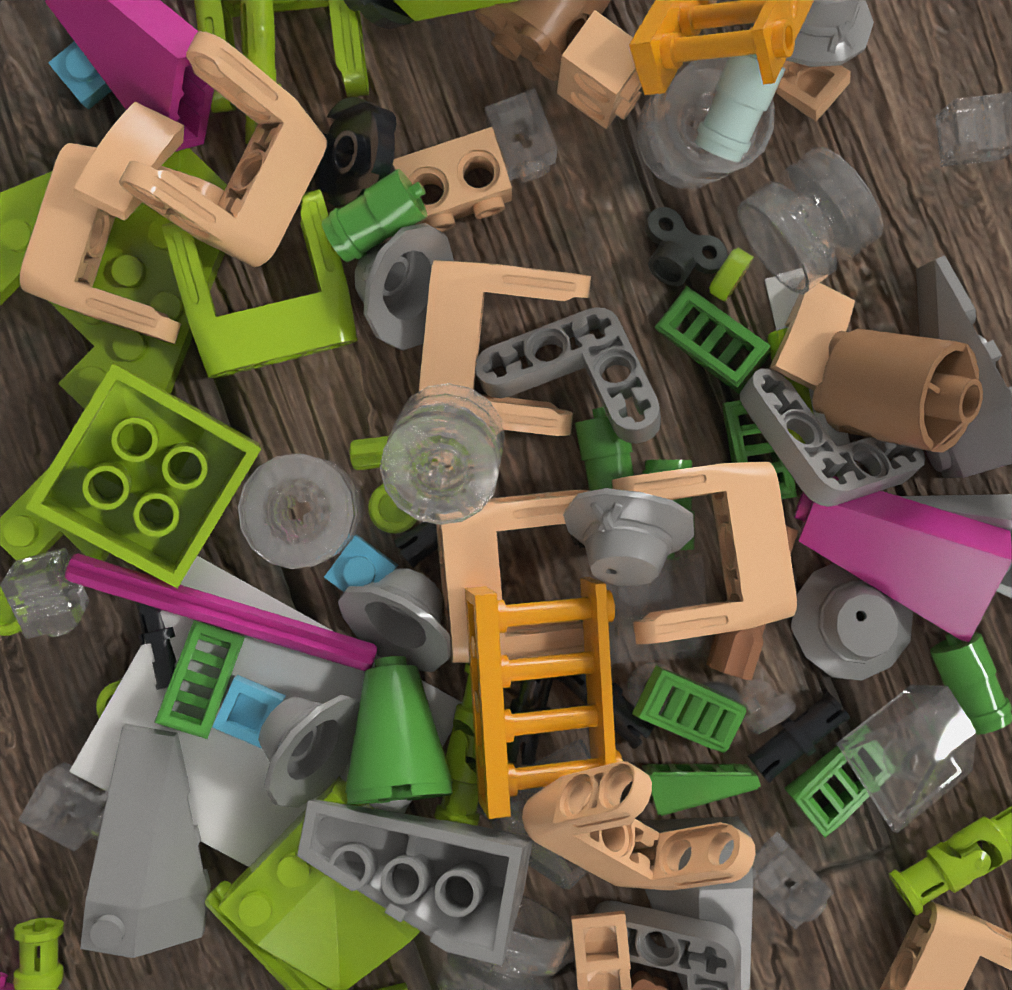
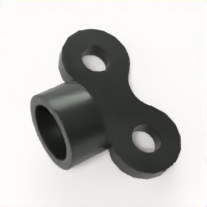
[645,207,728,286]

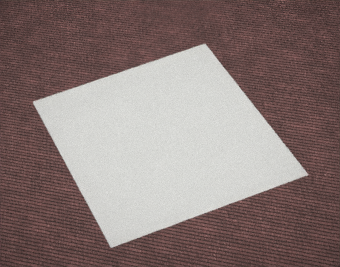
[69,556,462,867]

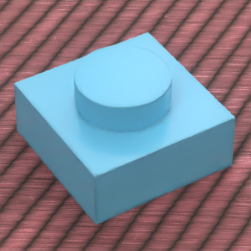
[48,41,112,110]
[324,535,398,592]
[212,675,286,748]

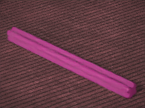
[65,553,377,671]

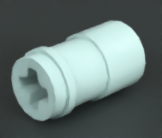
[695,54,786,162]

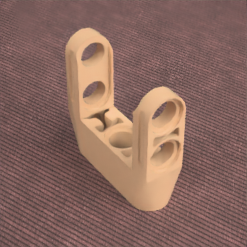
[119,31,327,267]
[20,143,224,344]
[418,260,591,436]
[612,461,797,644]
[436,490,589,663]
[522,761,756,891]
[880,901,1012,990]

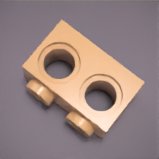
[557,10,642,129]
[393,127,512,232]

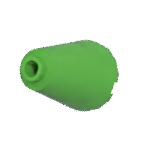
[345,656,453,805]

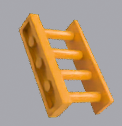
[629,0,814,95]
[465,577,623,819]

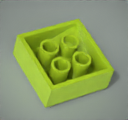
[25,363,261,589]
[218,776,420,990]

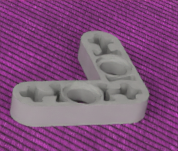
[475,307,661,444]
[740,369,925,507]
[592,901,741,990]

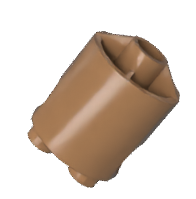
[474,0,611,81]
[812,328,983,453]

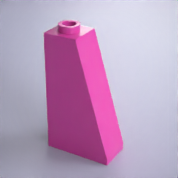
[45,0,214,152]
[794,476,1012,642]

